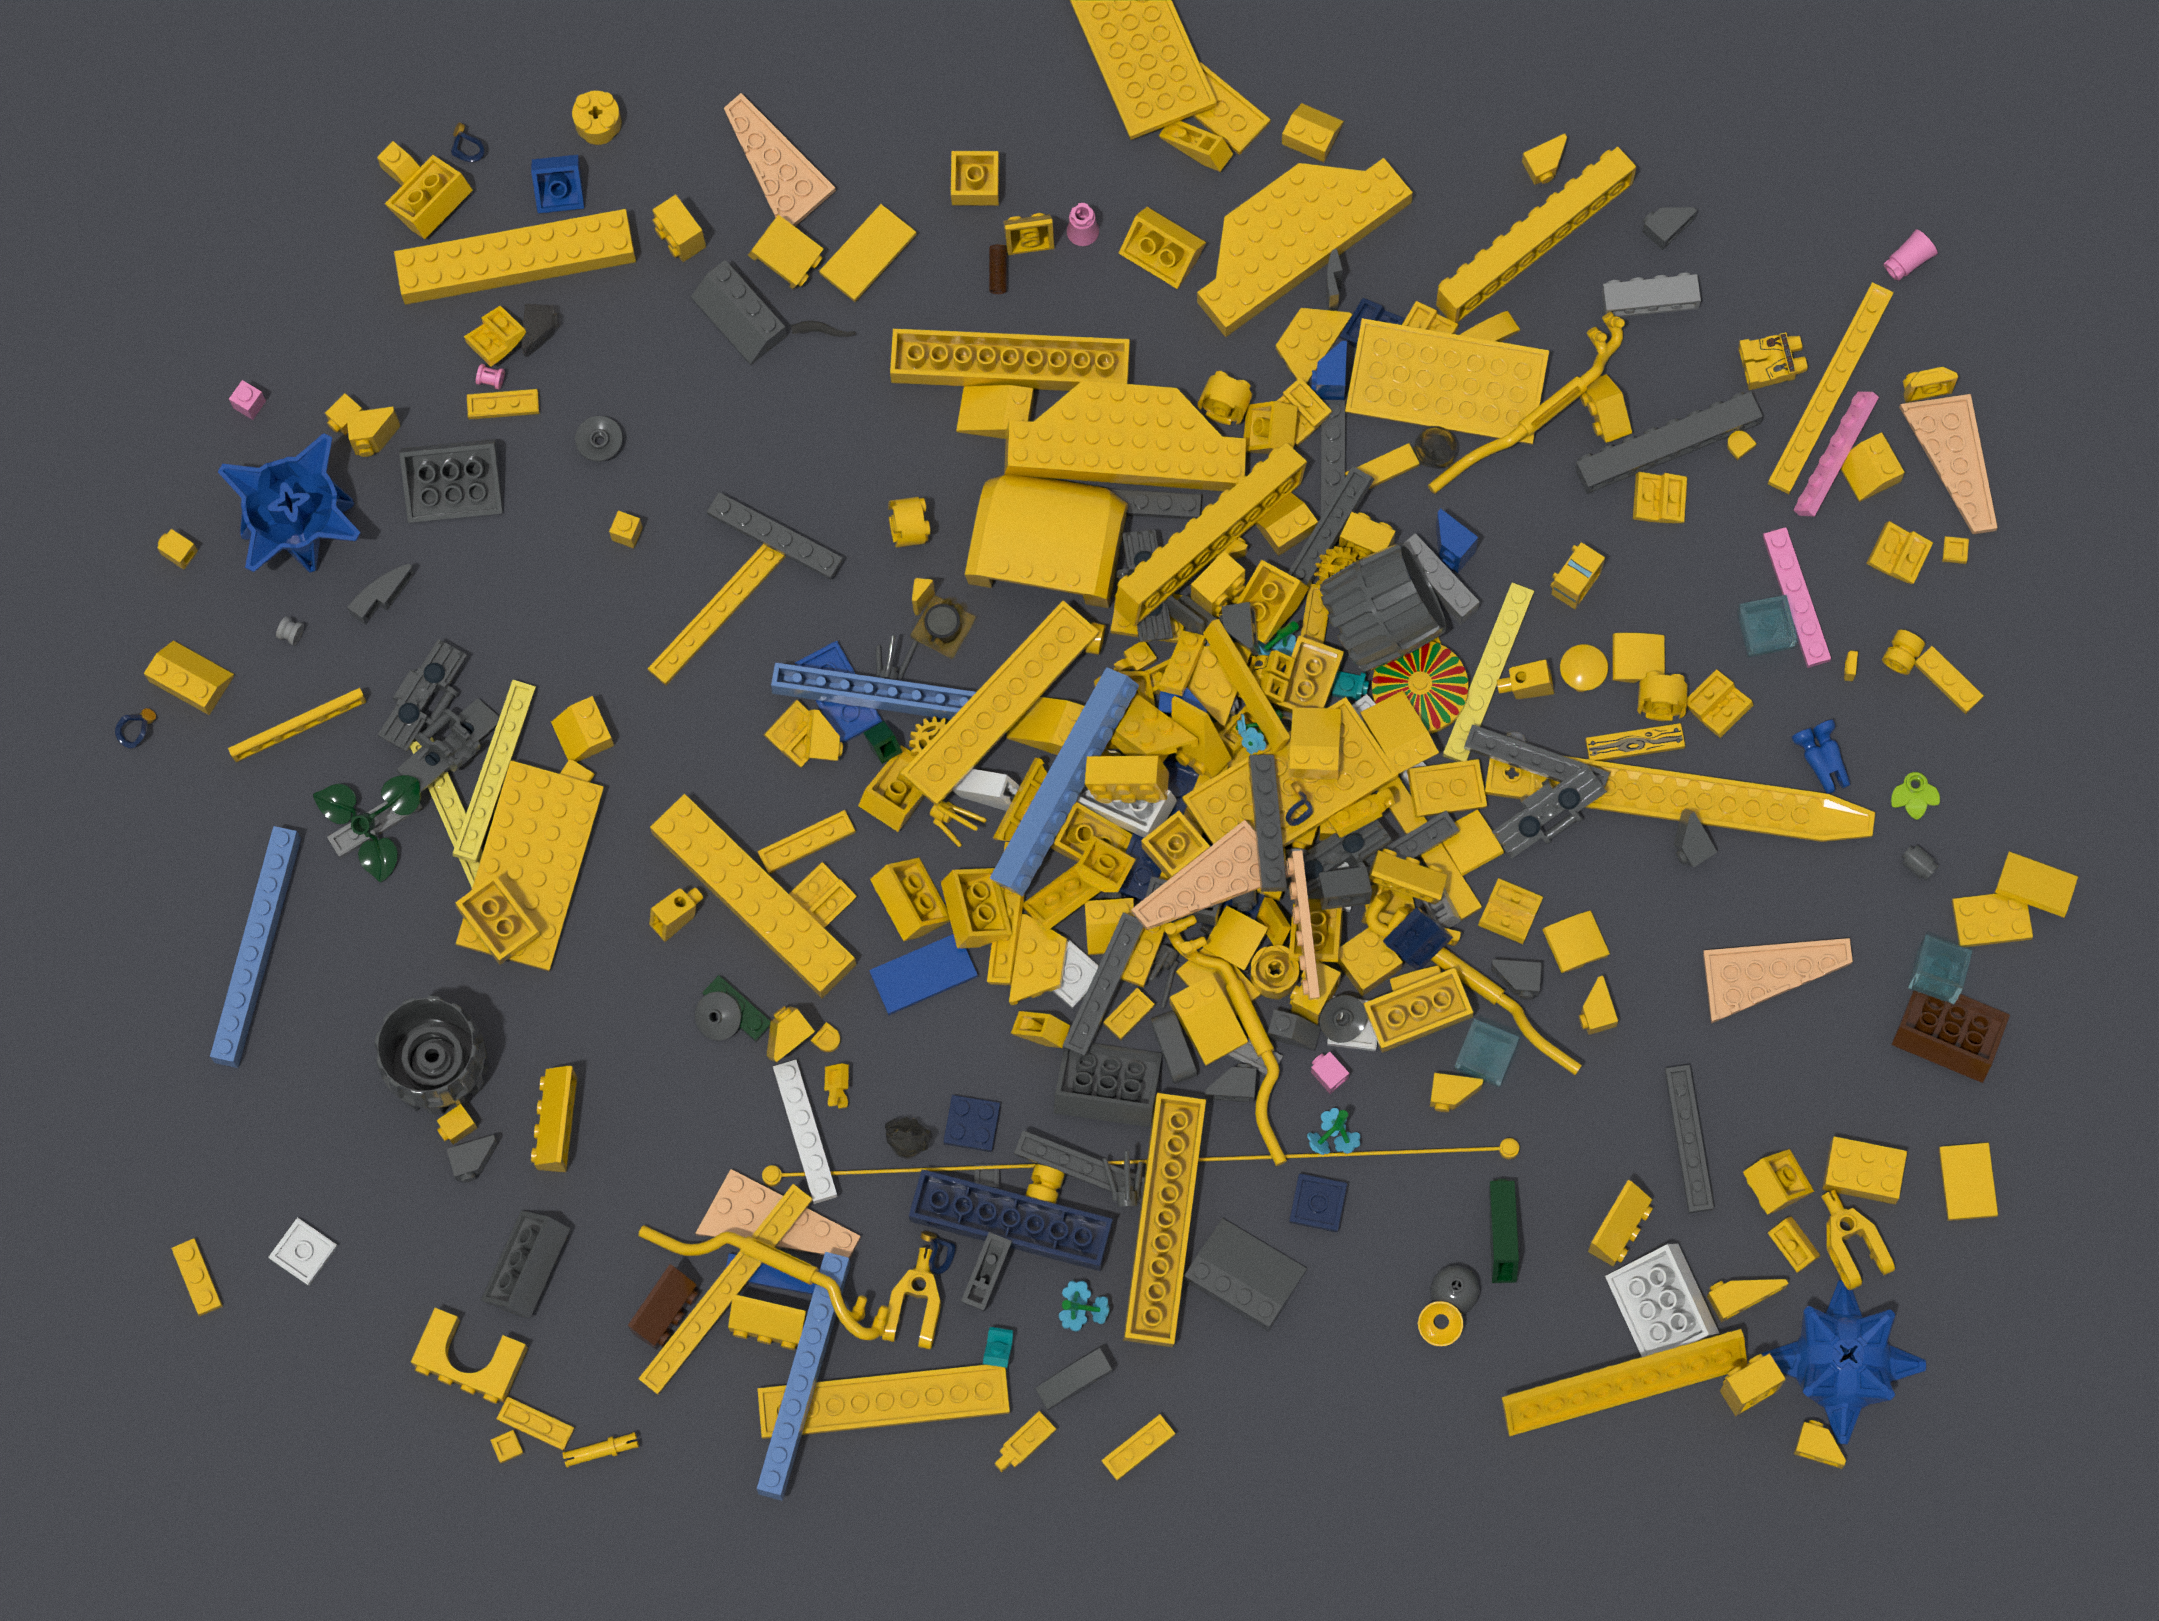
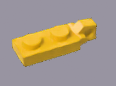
[1328,788,1395,838]
[994,1411,1056,1472]

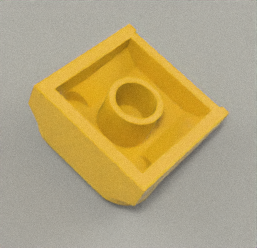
[1902,367,1958,403]
[1075,835,1136,892]

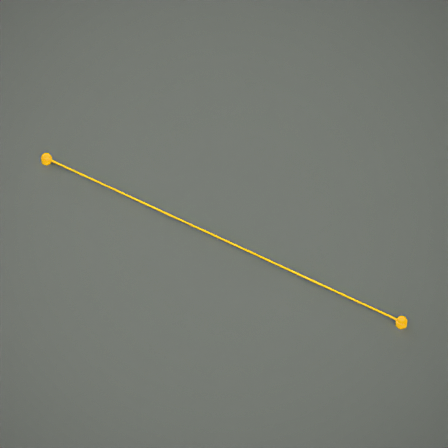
[762,1138,1519,1187]

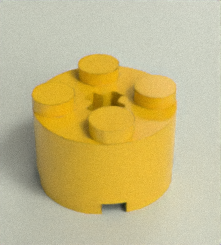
[572,91,622,145]
[1198,371,1252,425]
[888,497,930,548]
[1637,671,1688,721]
[1250,945,1300,1000]

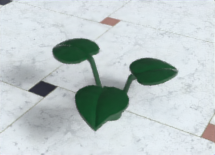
[313,775,421,882]

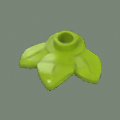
[1891,772,1940,820]

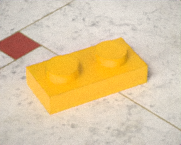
[1103,988,1155,1040]

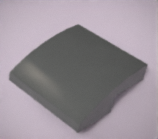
[1326,249,1343,311]

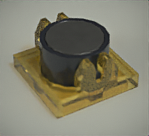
[910,595,976,659]

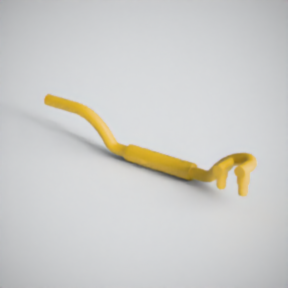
[1428,312,1625,494]
[1366,892,1582,1075]
[1164,915,1287,1166]
[638,1225,889,1340]

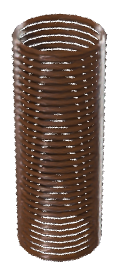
[989,244,1007,294]

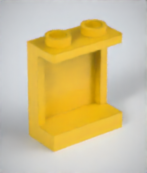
[748,214,823,289]

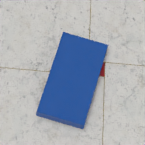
[795,641,882,744]
[869,934,978,1015]

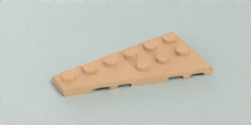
[1899,394,1997,534]
[1703,938,1853,1024]

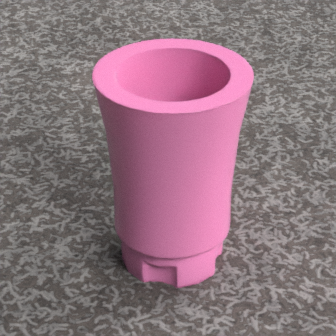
[1067,203,1099,246]
[1883,229,1938,281]

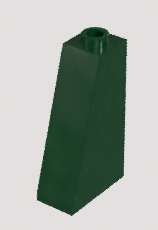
[1489,1179,1519,1283]

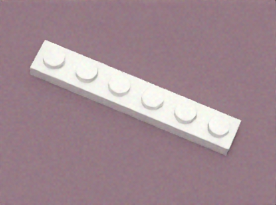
[773,1060,838,1204]

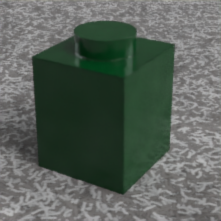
[863,721,902,764]

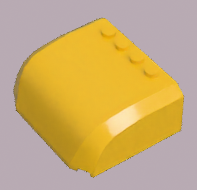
[965,474,1128,608]

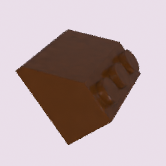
[628,1264,699,1350]

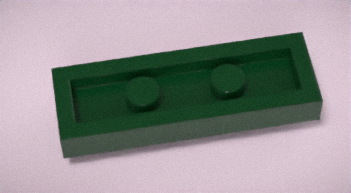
[702,975,771,1042]

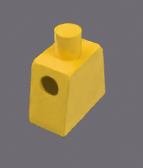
[1497,660,1554,699]
[649,888,703,942]

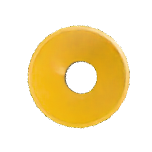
[1418,1301,1463,1346]

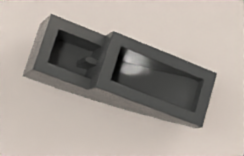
[347,564,415,625]
[1035,1348,1112,1410]

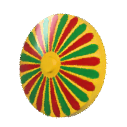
[1372,641,1468,734]

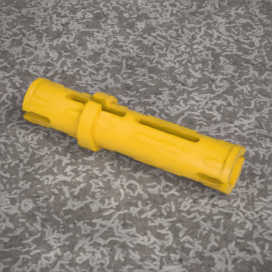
[563,1432,639,1468]

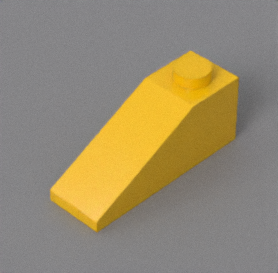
[1159,121,1233,172]
[1707,1279,1789,1323]

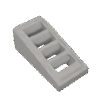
[1422,887,1461,929]

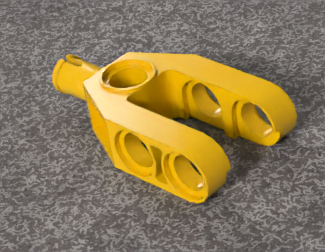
[1821,1190,1895,1290]
[882,1248,941,1350]

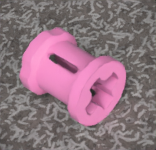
[476,364,505,390]

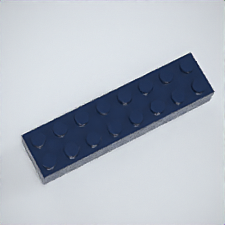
[909,1169,1113,1271]

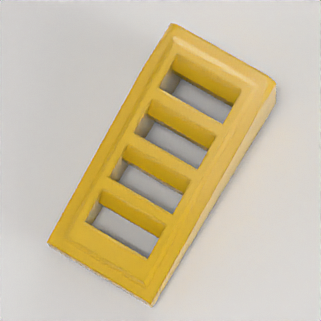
[1219,706,1258,759]

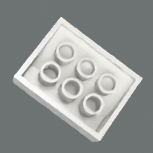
[1605,1244,1720,1357]

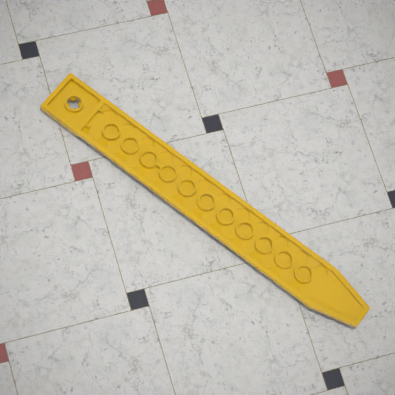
[1485,756,1875,842]

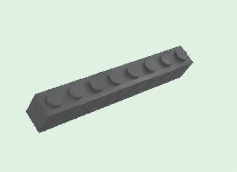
[1575,392,1763,494]

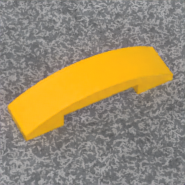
[1460,311,1520,342]

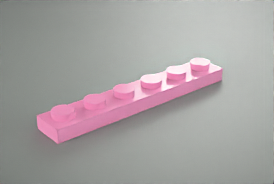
[1793,392,1879,516]
[1763,527,1831,668]

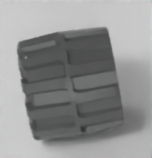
[1320,543,1446,672]
[374,995,488,1115]

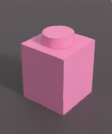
[229,380,266,420]
[1311,1052,1349,1094]

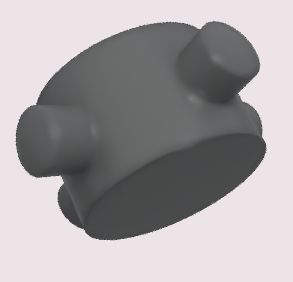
[1104,891,1124,900]

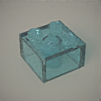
[1737,595,1798,657]
[1908,934,1972,1004]
[1454,1019,1520,1088]

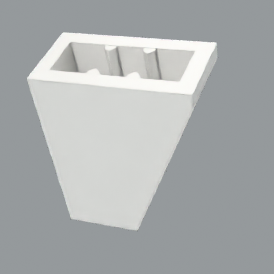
[952,769,1020,811]

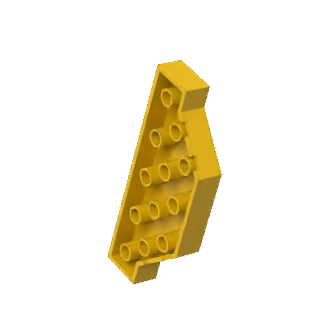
[1197,158,1413,337]
[1004,381,1246,491]

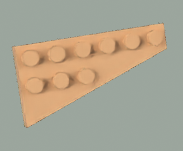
[724,93,836,226]
[1131,820,1292,930]
[1286,850,1320,1000]
[695,1169,861,1259]

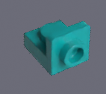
[1332,671,1369,701]
[983,1327,1013,1368]

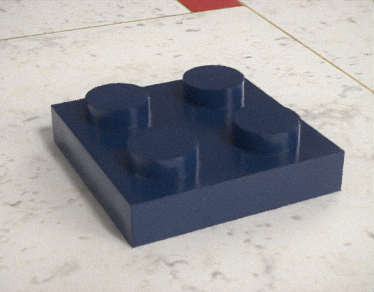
[943,1095,1000,1152]
[1289,1174,1347,1233]

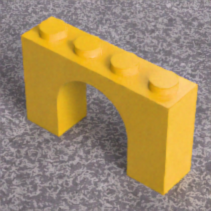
[411,1308,528,1404]

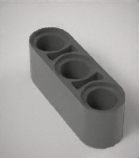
[1150,1010,1197,1084]

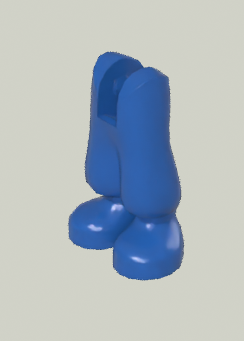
[1791,720,1850,794]

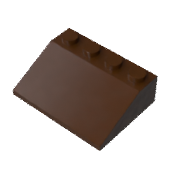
[1891,977,2010,1083]

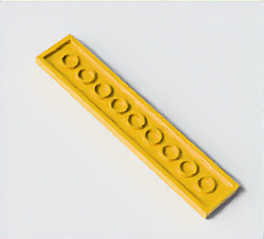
[901,601,1099,806]
[1502,1329,1747,1436]
[757,1365,1010,1439]

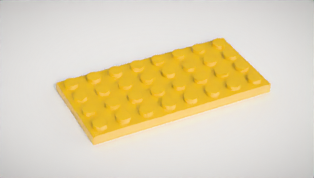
[1069,0,1217,140]
[1345,318,1549,445]
[1182,697,1399,848]
[456,760,604,972]

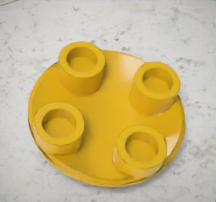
[1560,644,1608,692]

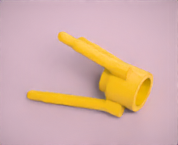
[930,801,987,847]

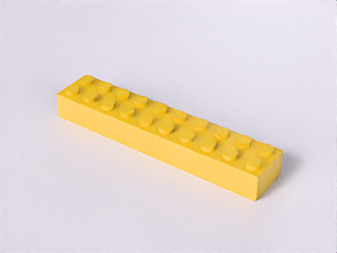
[1436,147,1636,323]
[394,209,636,305]
[890,329,1130,391]
[1114,443,1307,627]
[650,794,856,998]
[1123,1093,1206,1347]

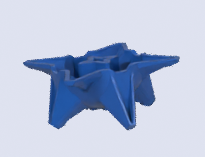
[218,433,360,573]
[1760,1280,1926,1444]

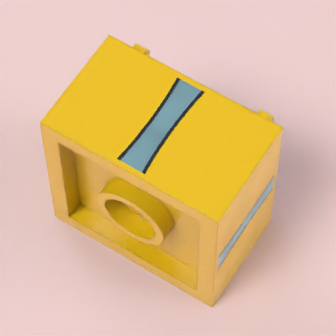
[1550,542,1605,609]

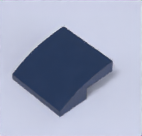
[1340,298,1405,348]
[1383,907,1453,970]

